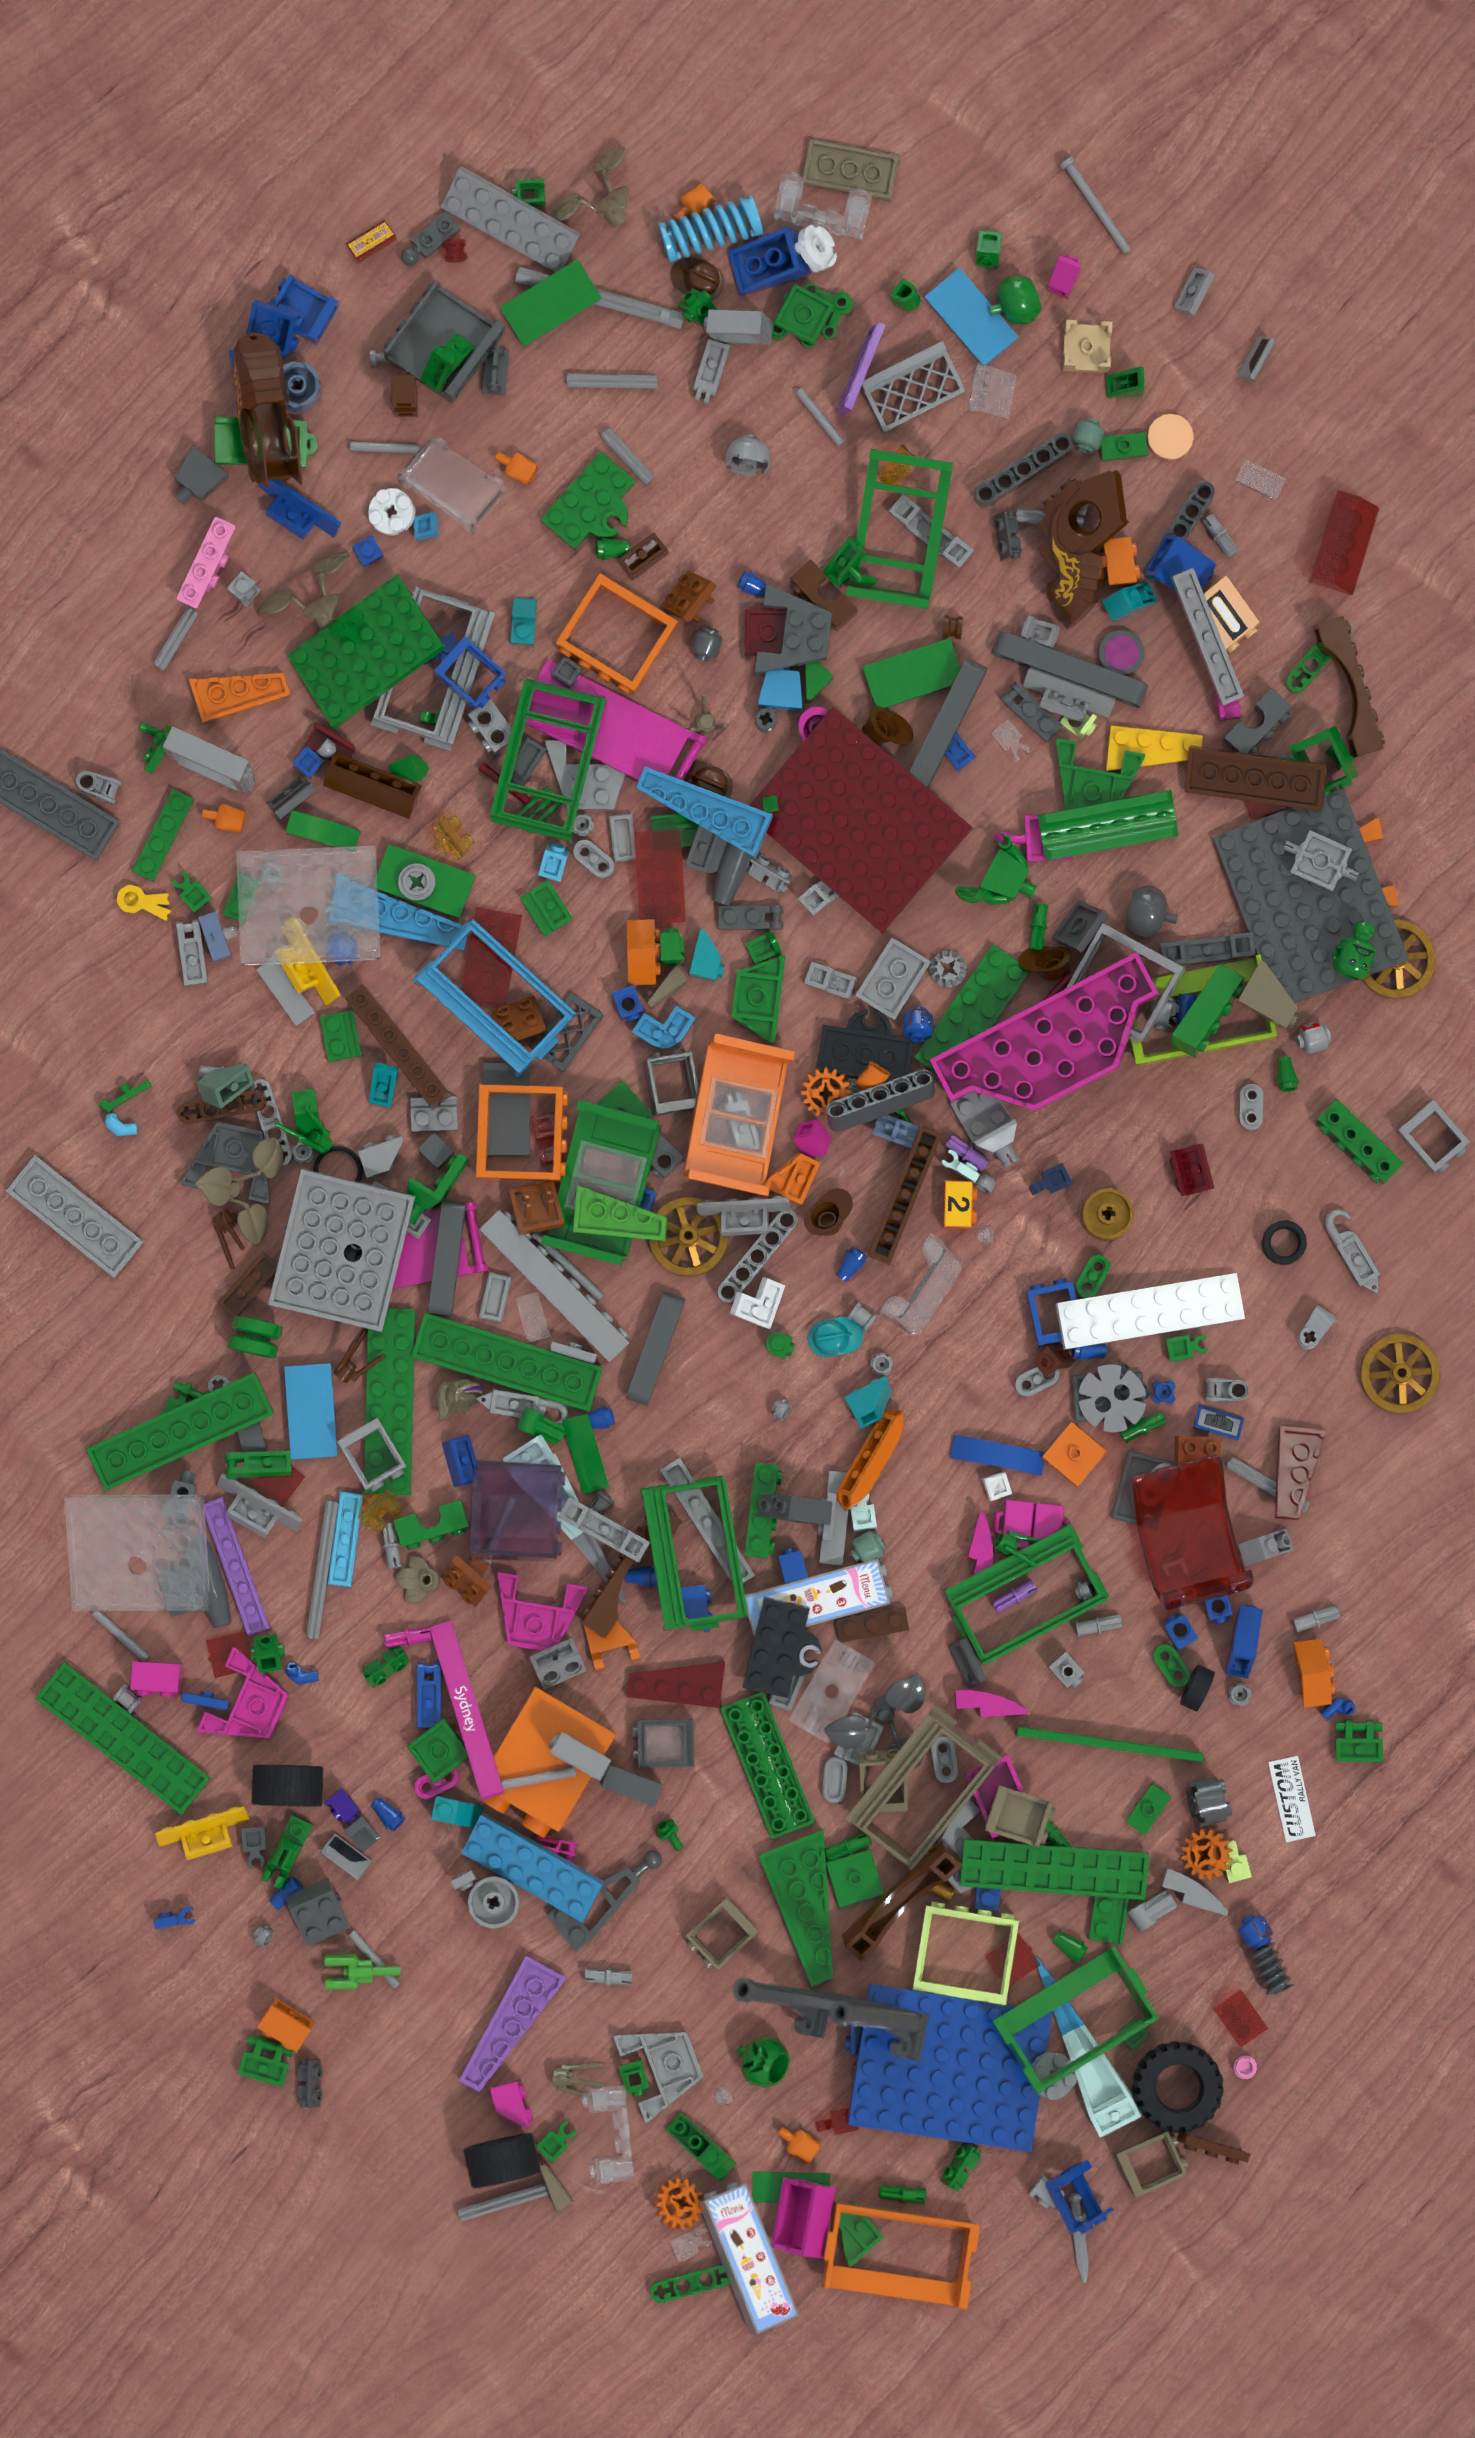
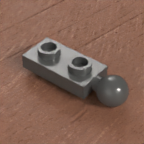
[401,211,461,266]

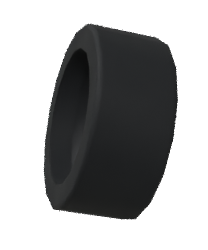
[1262,1220,1307,1265]
[1180,1665,1215,1712]

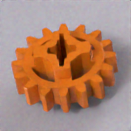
[801,1066,852,1118]
[1182,1829,1233,1880]
[653,2178,702,2230]

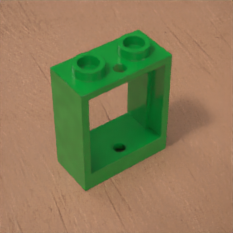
[1289,725,1358,795]

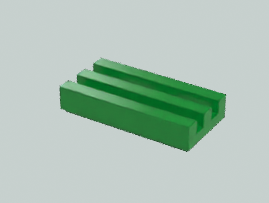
[516,786,563,835]

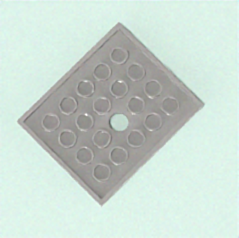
[268,1168,415,1332]

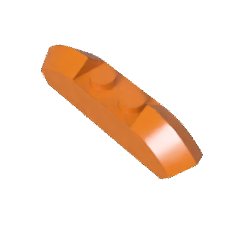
[836,1410,904,1511]

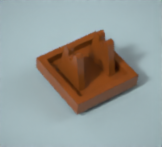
[660,570,717,623]
[491,996,547,1041]
[508,1181,565,1235]
[1174,1436,1221,1484]
[440,1555,492,1607]

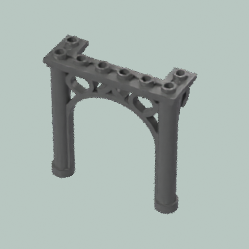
[733,1978,929,2061]

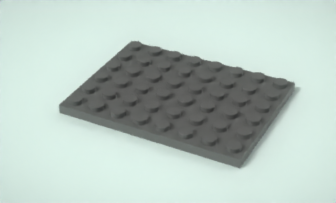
[1213,788,1409,1003]

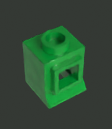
[512,179,546,207]
[619,2059,649,2097]

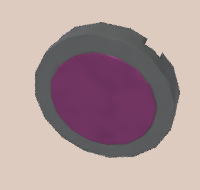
[1098,630,1144,675]

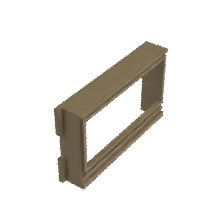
[845,1704,1002,1870]

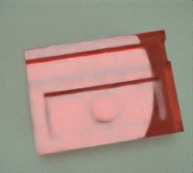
[1213,1989,1268,2048]

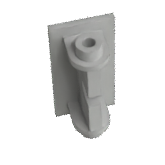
[747,854,794,893]

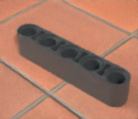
[975,433,1073,507]
[1144,481,1215,583]
[826,1070,935,1132]
[428,1200,466,1316]
[626,1291,685,1406]

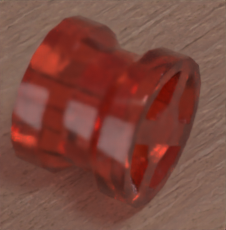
[443,239,467,263]

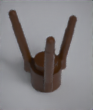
[213,1209,245,1269]
[333,1328,386,1383]

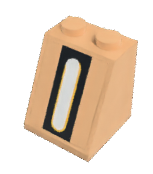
[1204,576,1259,654]

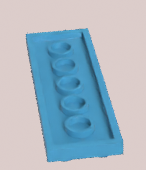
[462,1812,604,1923]

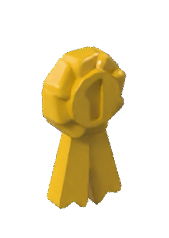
[117,885,171,921]

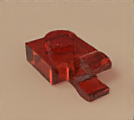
[816,2107,858,2135]

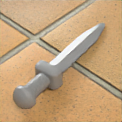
[1068,2193,1089,2283]

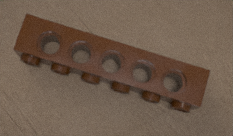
[345,984,451,1110]
[868,1126,942,1265]

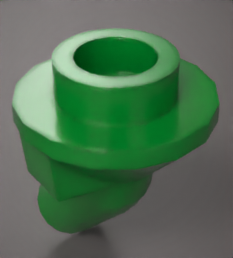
[655,1819,684,1852]

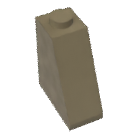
[1236,960,1299,1030]

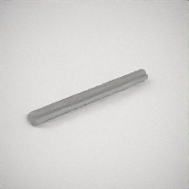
[306,1501,338,1639]

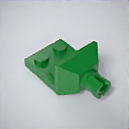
[407,1153,469,1225]

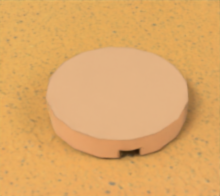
[1147,414,1194,461]

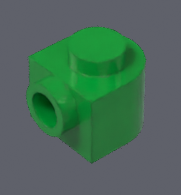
[889,279,921,311]
[766,1332,795,1360]

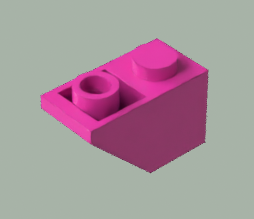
[1047,255,1081,299]
[490,2080,533,2128]

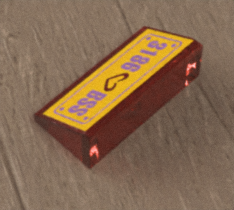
[346,220,397,263]

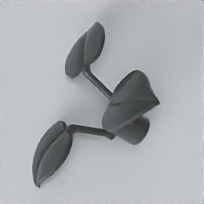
[824,1673,925,1768]

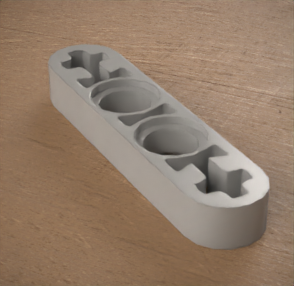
[250,1079,293,1167]

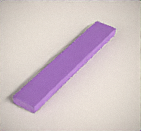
[201,1497,270,1636]

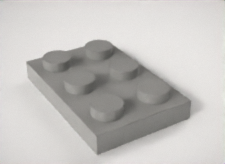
[855,937,931,1021]

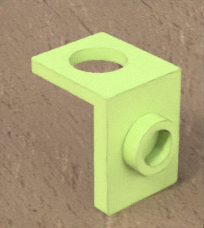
[1060,714,1097,740]

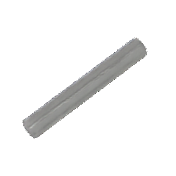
[567,374,658,389]
[1226,1457,1310,1513]
[458,2183,549,2221]

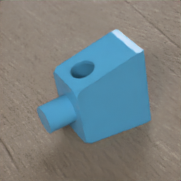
[758,666,802,712]

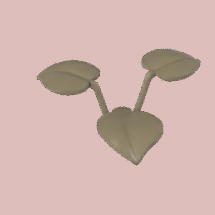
[550,146,629,227]
[258,552,349,630]
[194,1137,283,1245]

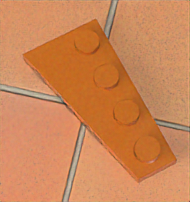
[189,673,291,724]

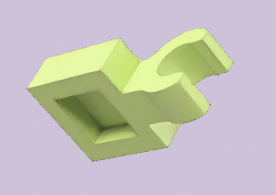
[1225,1840,1252,1883]

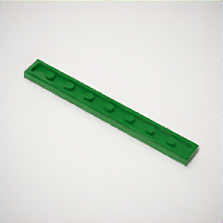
[1016,1726,1204,1762]

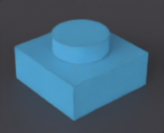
[414,512,439,541]

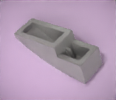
[1161,1868,1228,1916]

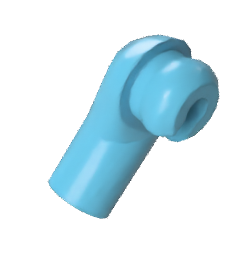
[105,1113,138,1136]

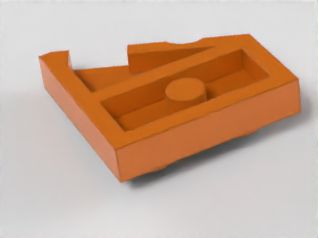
[762,1153,820,1205]

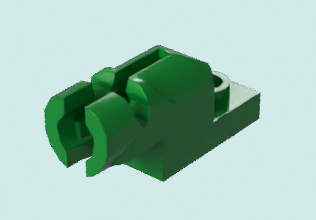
[260,1815,313,1889]

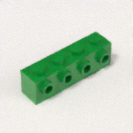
[1171,964,1245,1058]
[1315,1099,1404,1185]
[745,1463,783,1559]

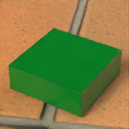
[1117,2017,1150,2050]

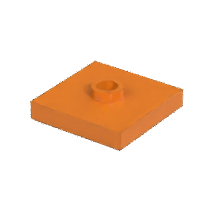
[1041,1422,1107,1488]

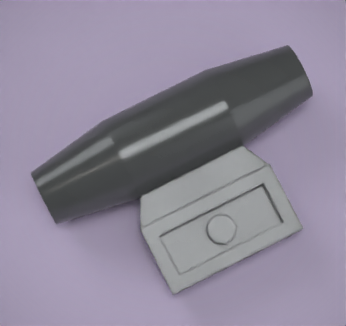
[685,826,752,906]
[158,1533,231,1628]

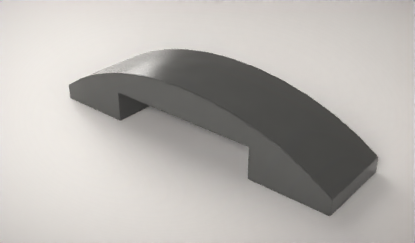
[1160,932,1256,965]

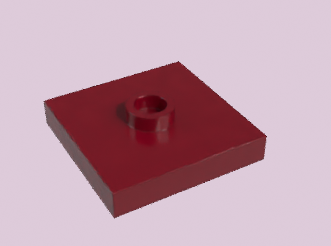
[745,609,787,656]

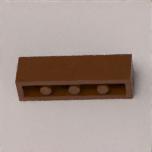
[323,752,422,819]

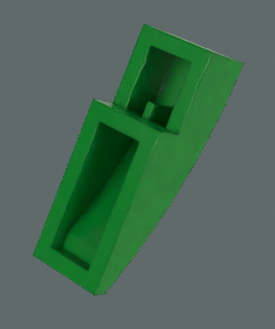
[286,810,360,853]

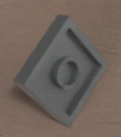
[1052,900,1108,953]

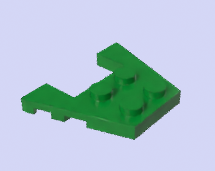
[1056,738,1145,809]

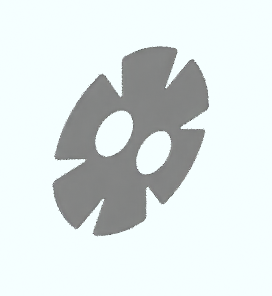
[1079,1364,1146,1432]

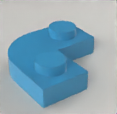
[632,1006,696,1049]

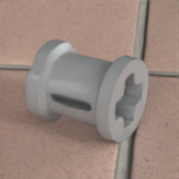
[847,1302,878,1332]
[112,1683,143,1714]

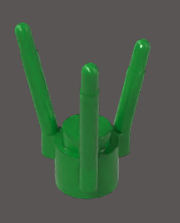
[274,1106,332,1154]
[994,1530,1041,1574]

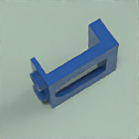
[1045,2159,1113,2234]

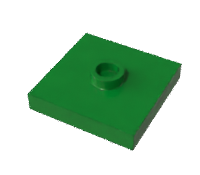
[773,283,835,346]
[597,1081,653,1119]
[406,1718,469,1784]
[826,1849,884,1908]

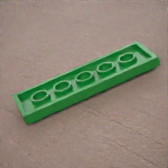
[913,945,1031,1074]

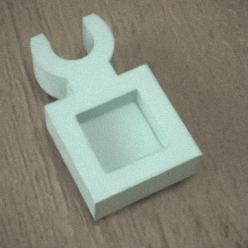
[851,1493,877,1532]

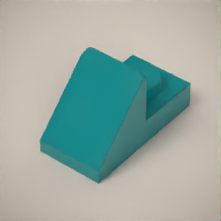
[511,598,537,646]
[369,1062,399,1108]

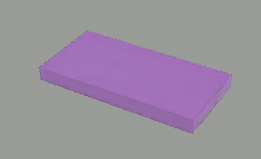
[836,322,886,416]

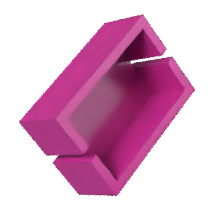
[964,1755,1024,1838]
[771,2177,836,2258]

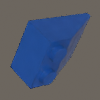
[728,227,811,295]

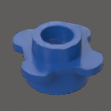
[1152,1381,1176,1404]

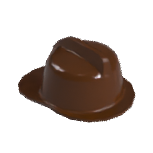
[671,257,725,299]
[862,706,913,745]
[683,761,733,798]
[1018,946,1072,981]
[804,1188,853,1236]

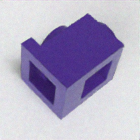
[324,1788,360,1825]

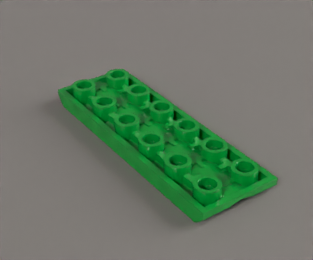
[1037,790,1178,860]
[720,1692,815,1839]

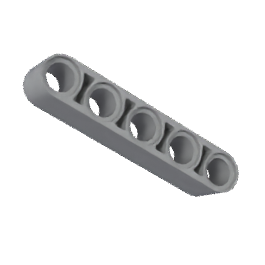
[717,1210,797,1304]

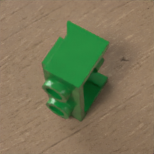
[660,928,684,966]

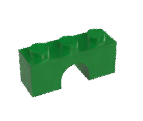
[393,1500,469,1550]

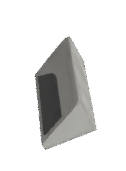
[1237,337,1275,384]
[321,1833,372,1880]

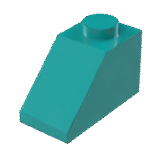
[689,929,725,983]
[431,1796,483,1828]

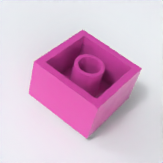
[131,1661,183,1697]

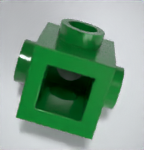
[678,288,718,328]
[250,1634,285,1673]

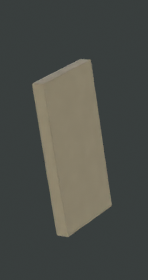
[801,139,900,202]

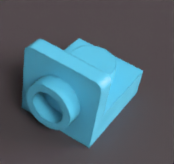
[538,843,570,882]

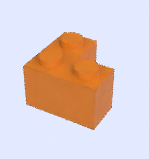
[627,919,661,985]
[1294,1638,1335,1708]

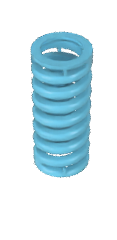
[658,195,763,263]

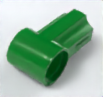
[516,1407,565,1445]

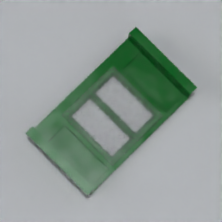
[541,1100,662,1266]

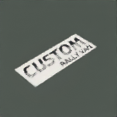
[1268,1756,1316,1842]

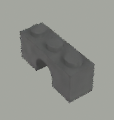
[1223,688,1292,754]

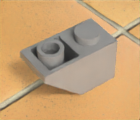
[358,1134,404,1180]
[1238,1528,1294,1566]

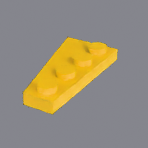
[1106,726,1203,772]

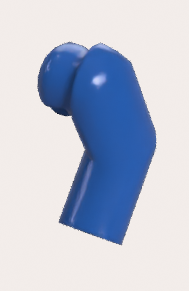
[285,1662,319,1685]
[1320,1698,1356,1721]

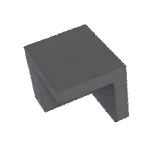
[418,1133,454,1170]
[344,1816,381,1851]

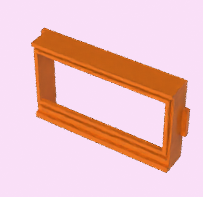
[821,2201,980,2310]

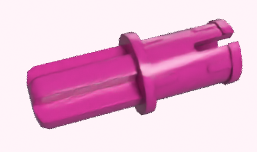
[384,1626,431,1648]

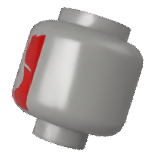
[1295,1022,1331,1054]

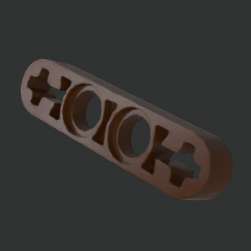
[177,1090,267,1124]

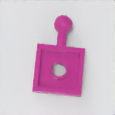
[994,815,1074,863]

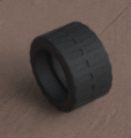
[252,1765,323,1807]
[463,2133,541,2188]

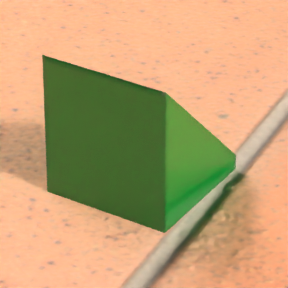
[763,795,780,813]

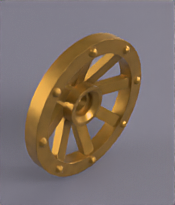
[1363,920,1436,999]
[649,1197,728,1276]
[1360,1334,1440,1413]

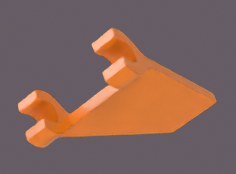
[580,1609,641,1671]

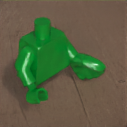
[955,833,1037,905]

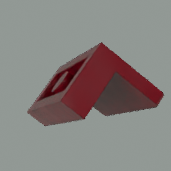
[304,722,356,761]

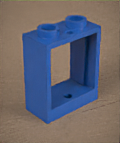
[432,636,506,710]
[1026,1278,1077,1347]

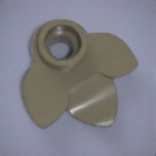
[394,1556,440,1603]

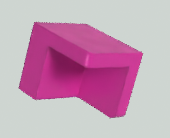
[1214,691,1241,721]
[793,1119,831,1158]

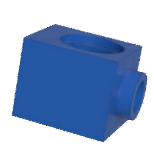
[612,985,644,1023]
[778,1547,808,1584]
[1201,1587,1233,1624]
[1163,1613,1198,1650]

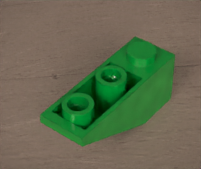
[665,2112,737,2181]

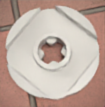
[795,225,837,272]
[369,488,415,536]

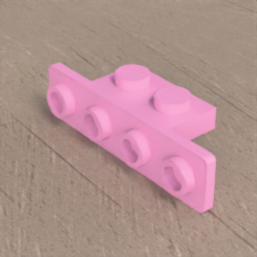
[177,517,236,609]

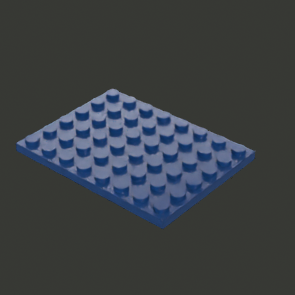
[847,1984,1053,2152]

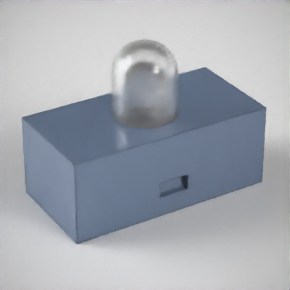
[198,911,240,964]

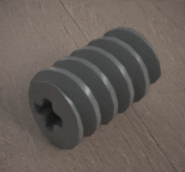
[1249,1942,1294,1995]

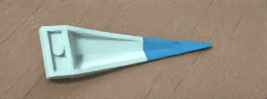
[1035,1956,1142,2137]

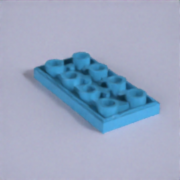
[924,268,1019,367]
[284,1363,338,1460]

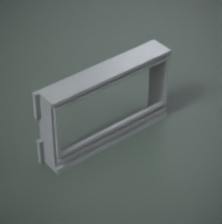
[371,587,495,752]

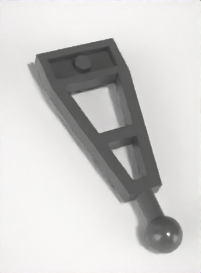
[547,1850,662,1952]

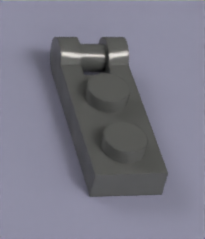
[999,682,1062,743]
[719,905,783,930]

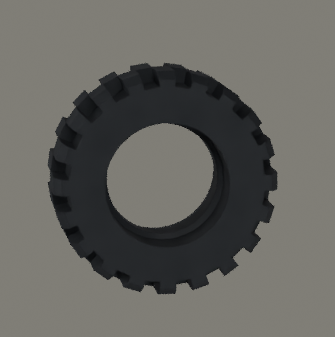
[1132,2041,1224,2133]

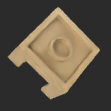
[1063,320,1112,373]

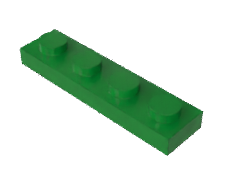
[132,789,194,882]

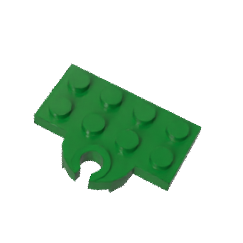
[540,452,636,550]

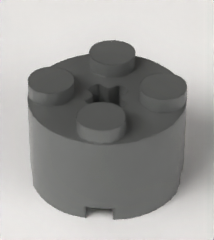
[1186,1775,1232,1828]

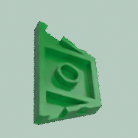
[731,955,786,1045]

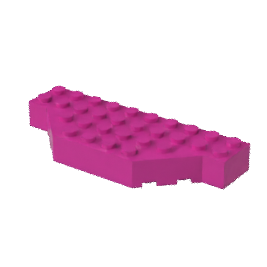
[930,952,1160,1111]

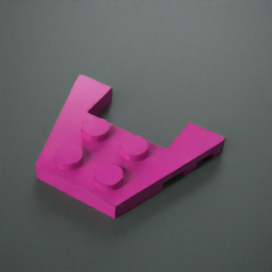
[497,1572,588,1651]
[197,1647,289,1738]

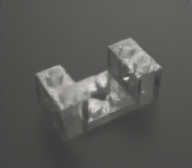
[774,172,872,241]
[788,1639,876,1744]
[581,2083,634,2184]

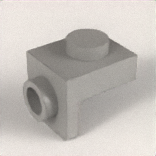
[1021,615,1061,649]

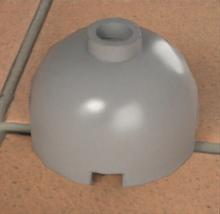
[724,434,771,476]

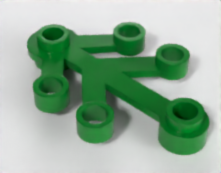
[772,283,853,349]

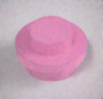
[1233,2055,1257,2079]

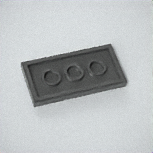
[483,1063,530,1156]

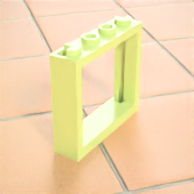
[913,1902,1019,2005]

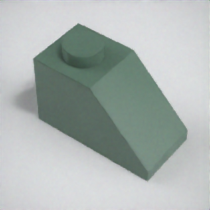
[197,1064,254,1109]

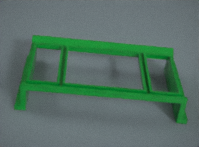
[846,449,953,609]
[490,679,607,842]

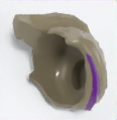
[436,1379,484,1421]

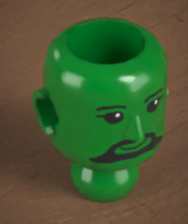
[1333,921,1376,980]

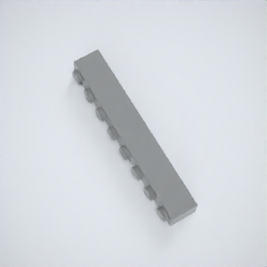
[479,1210,630,1363]

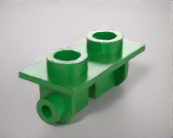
[361,1646,411,1688]
[940,2142,982,2192]

